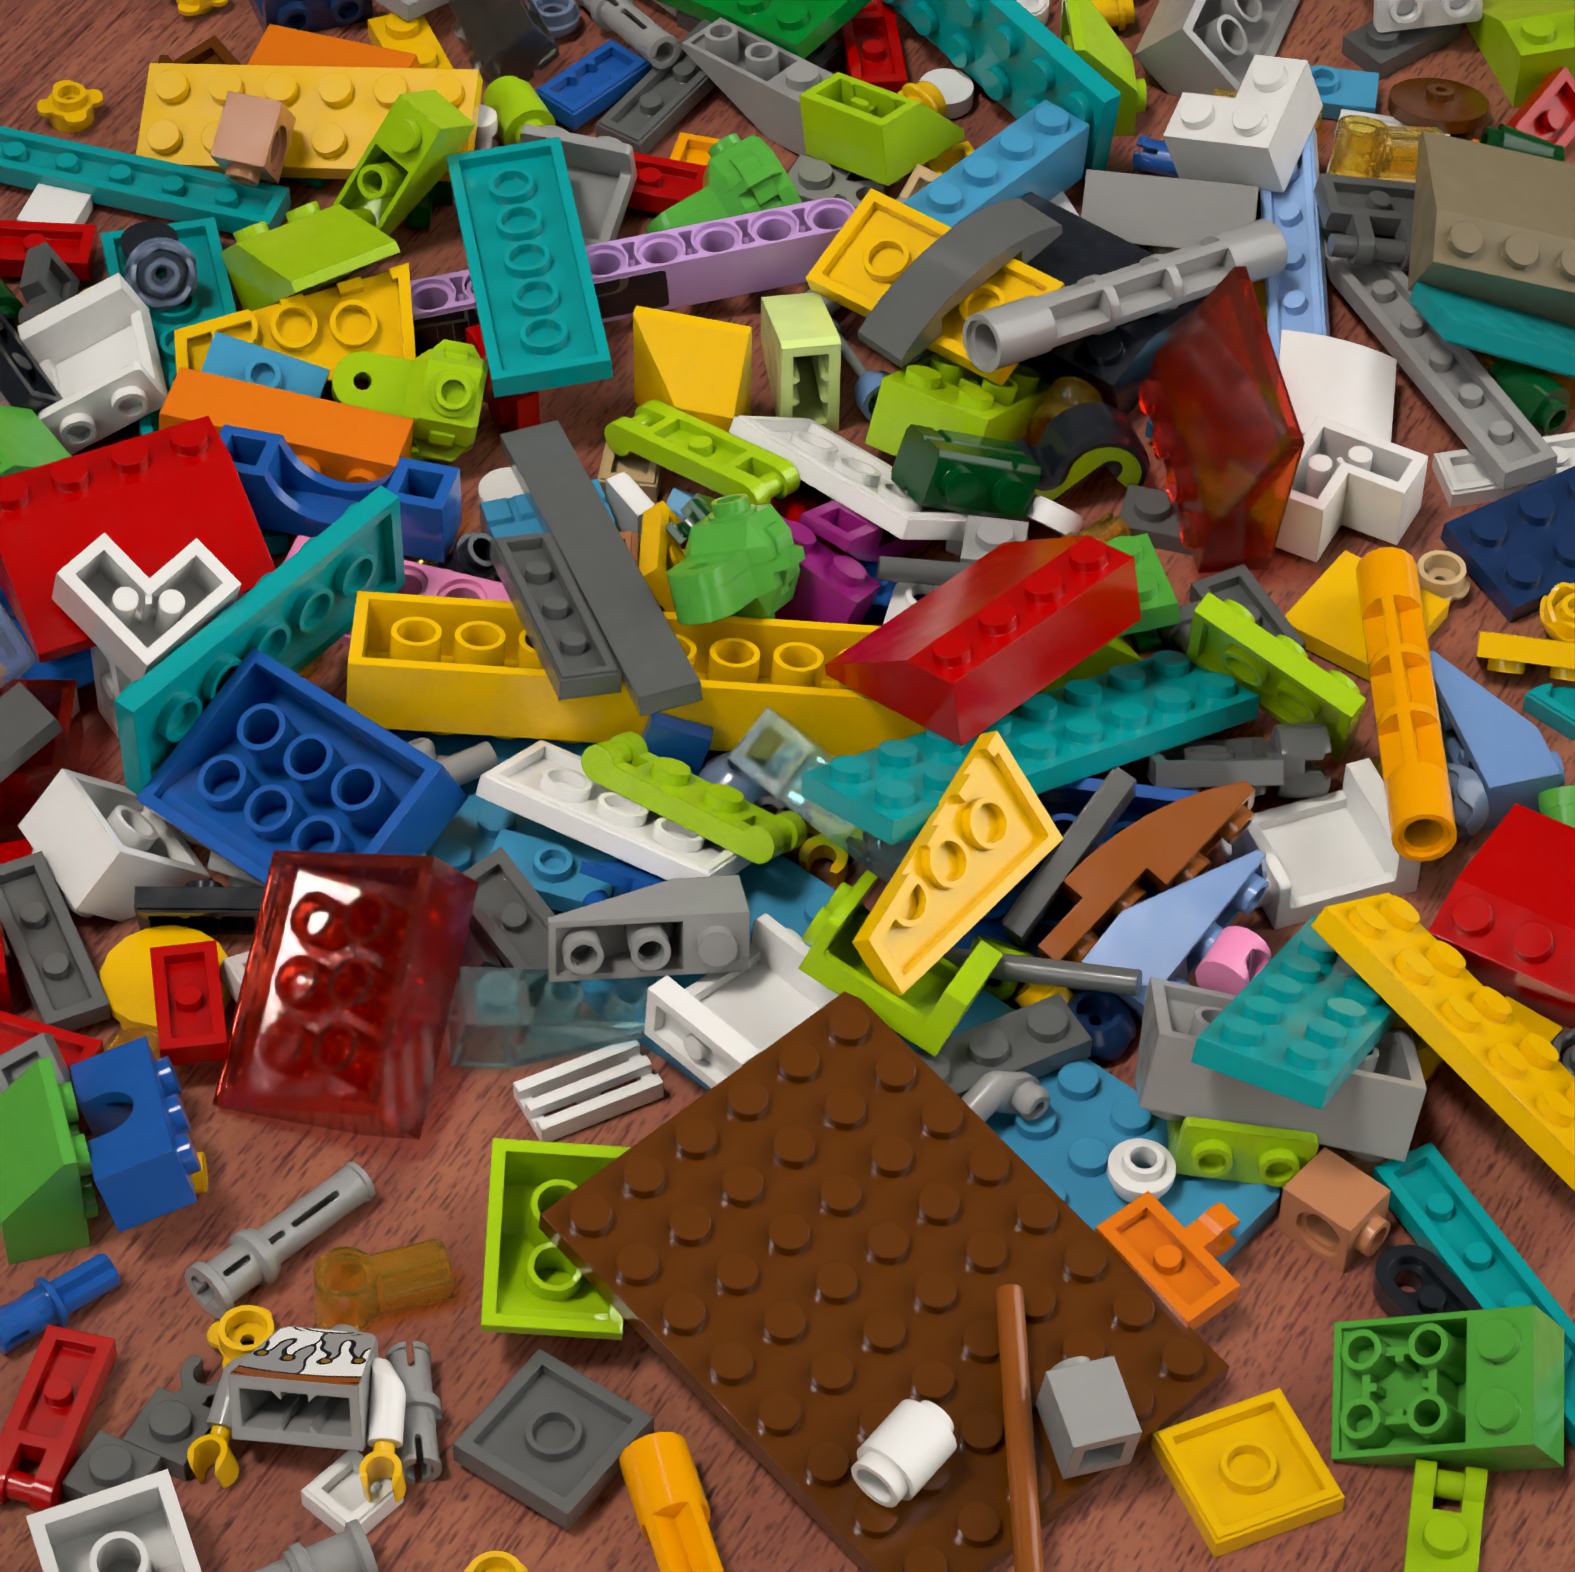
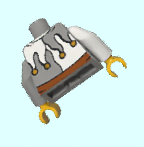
[187,1324,406,1502]

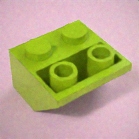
[799,72,965,186]

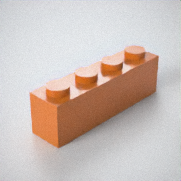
[159,367,414,483]

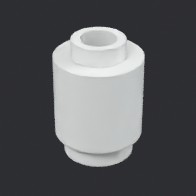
[851,1399,957,1508]

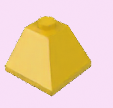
[633,306,752,432]

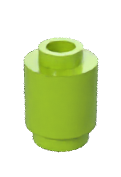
[483,76,556,146]

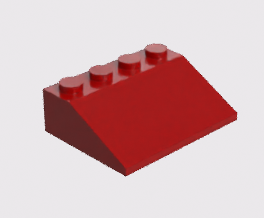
[0,416,276,664]
[825,535,1141,747]
[1428,803,1575,1029]

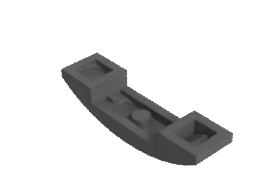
[858,198,1062,368]

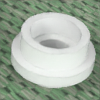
[1107,1138,1176,1203]

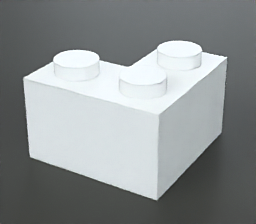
[1163,55,1323,193]
[1261,416,1429,562]
[51,532,241,682]

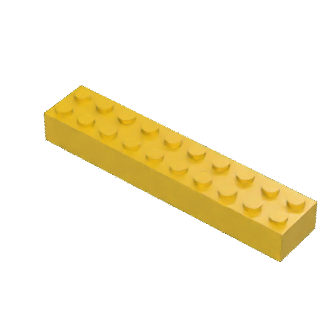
[346,591,927,761]

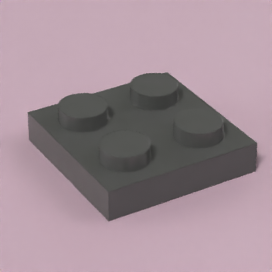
[453,1348,654,1530]

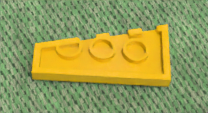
[174,262,416,387]
[852,731,1063,996]

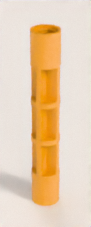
[1356,547,1457,862]
[619,1432,724,1572]

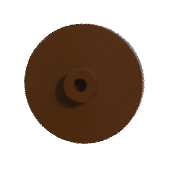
[1388,78,1489,134]

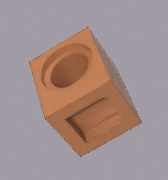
[210,91,296,186]
[1277,1147,1391,1273]

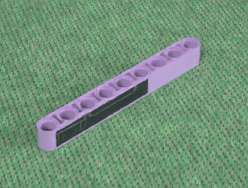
[410,198,855,358]

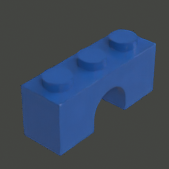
[70,1036,201,1233]

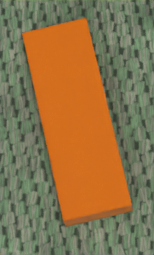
[247,24,421,68]

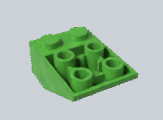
[1331,1305,1564,1472]

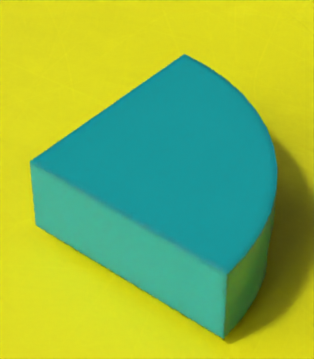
[1522,683,1575,741]

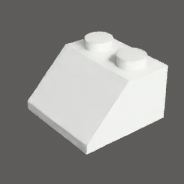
[18,768,211,922]
[26,1469,202,1572]

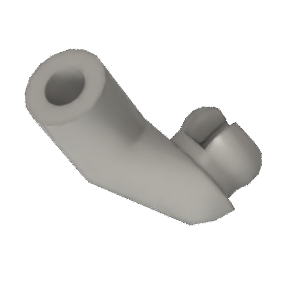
[407,737,499,786]
[961,1070,1050,1122]

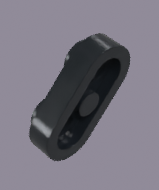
[1373,1245,1483,1317]

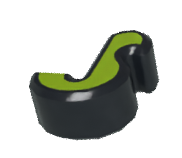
[1012,403,1150,502]

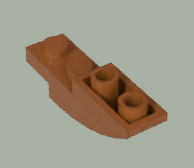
[1038,781,1256,963]

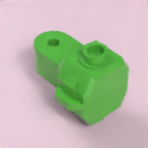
[645,133,802,234]
[667,493,806,625]

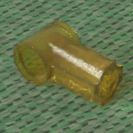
[1328,115,1445,179]
[313,1238,455,1333]

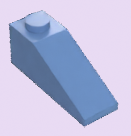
[1430,651,1565,830]

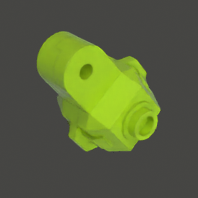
[331,339,488,463]

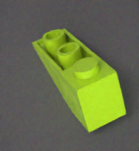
[332,90,476,236]

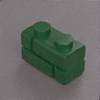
[891,424,1041,521]

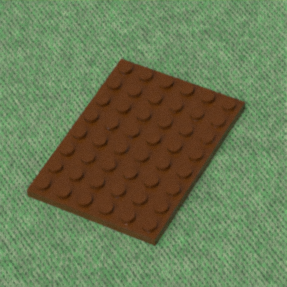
[538,991,1230,1572]

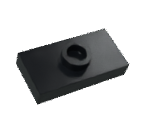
[134,880,272,934]

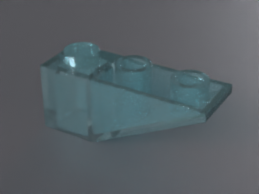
[727,707,917,884]
[445,966,657,1067]

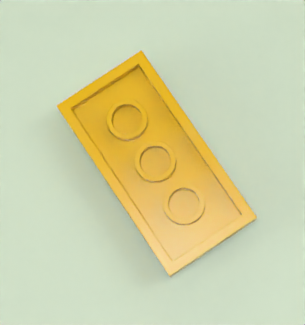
[805,188,1065,386]

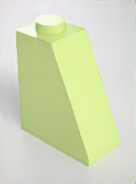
[761,292,841,432]

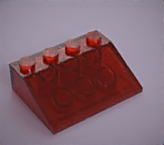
[1139,266,1305,573]
[212,850,479,1140]

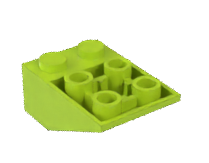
[865,354,1059,456]

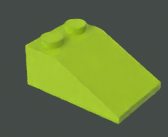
[1465,0,1575,108]
[220,201,400,311]
[480,1138,631,1340]

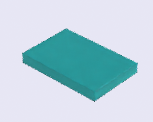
[1409,281,1575,378]

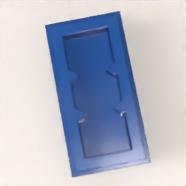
[535,39,651,131]

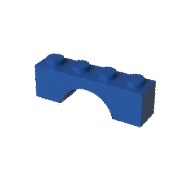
[219,424,462,563]

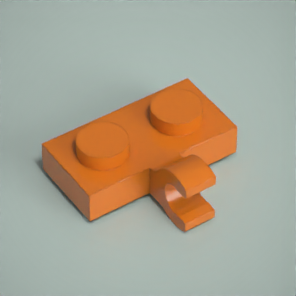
[1095,1191,1241,1330]

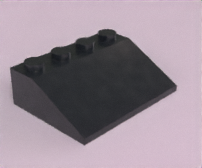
[1018,192,1221,416]

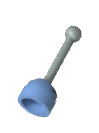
[832,319,890,421]

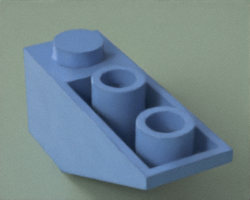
[1082,849,1269,1022]

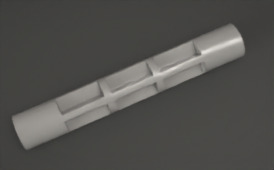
[962,219,1288,373]

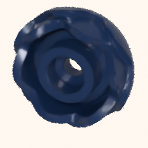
[1067,990,1137,1065]

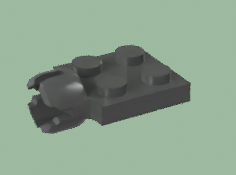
[1137,723,1332,798]

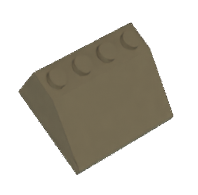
[1407,130,1575,327]

